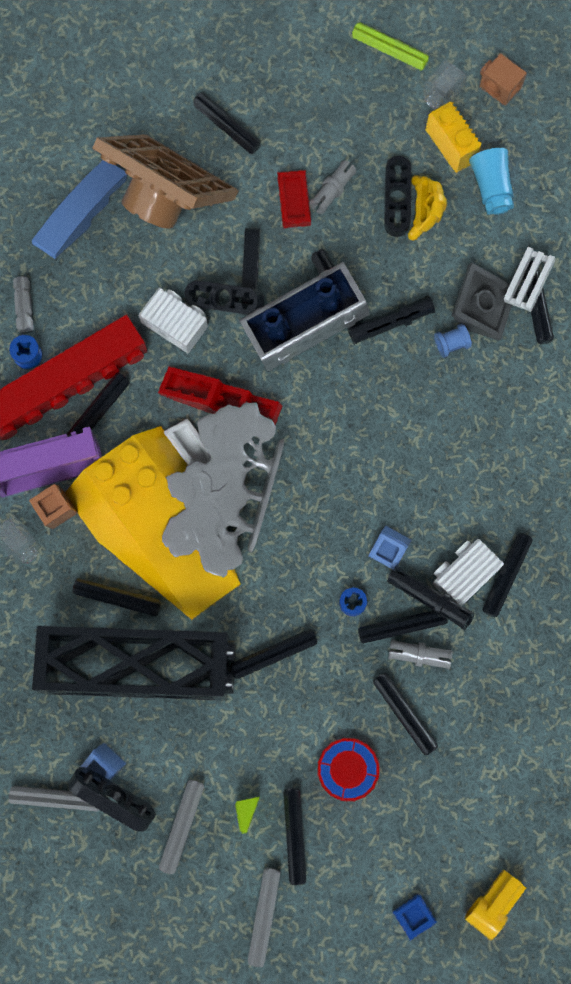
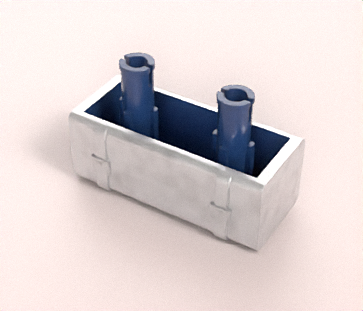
[239,262,370,371]

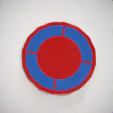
[317,738,379,801]

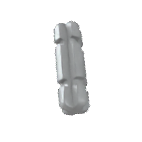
[13,276,33,333]

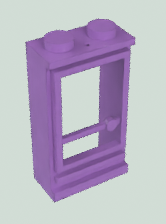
[0,426,102,498]

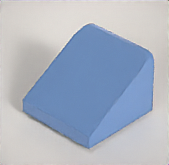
[369,526,411,570]
[81,743,126,781]

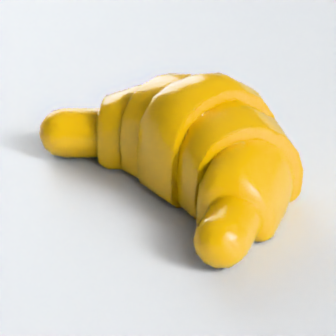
[408,175,447,241]

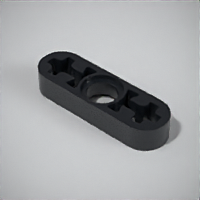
[384,156,411,237]
[241,228,260,305]
[185,280,264,315]
[68,767,156,832]

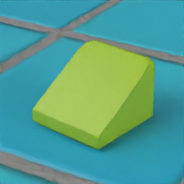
[235,797,260,834]

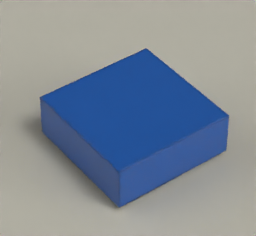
[392,893,437,940]

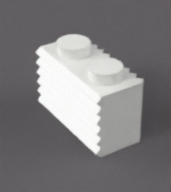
[139,288,208,354]
[432,539,504,606]

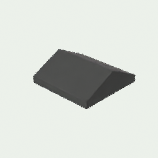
[451,263,517,340]

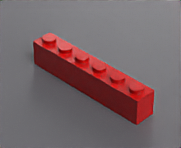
[0,314,148,440]

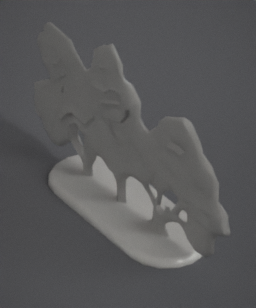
[162,402,284,577]

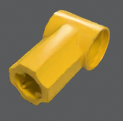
[464,870,526,940]

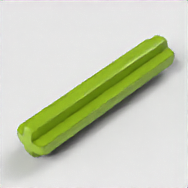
[352,22,429,70]

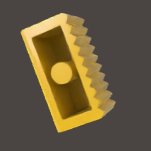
[425,102,482,173]

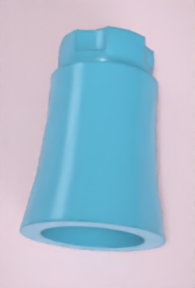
[469,148,514,215]

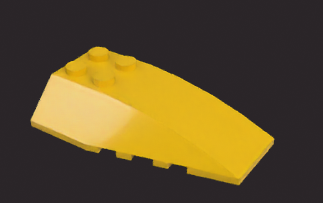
[65,426,241,620]

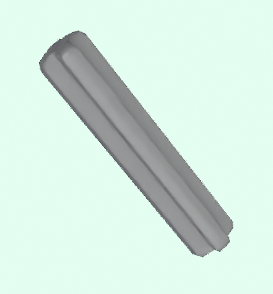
[159,780,204,874]
[9,786,100,811]
[247,868,281,967]

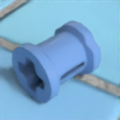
[434,323,472,358]

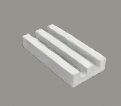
[504,247,555,312]

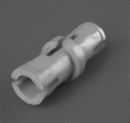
[309,160,357,214]
[388,639,453,670]

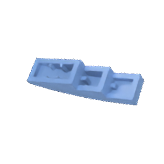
[32,160,127,259]

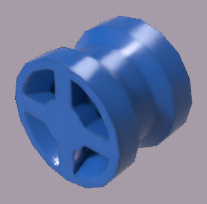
[9,335,43,370]

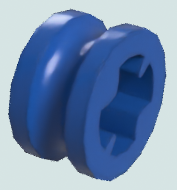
[339,588,367,616]

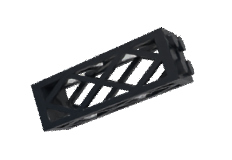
[32,626,236,701]

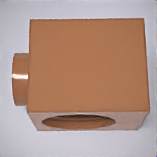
[479,53,527,106]
[29,484,78,529]

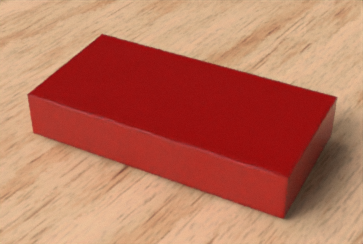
[277,170,311,228]

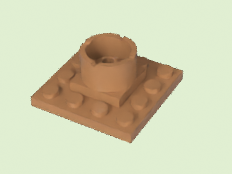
[92,135,239,228]

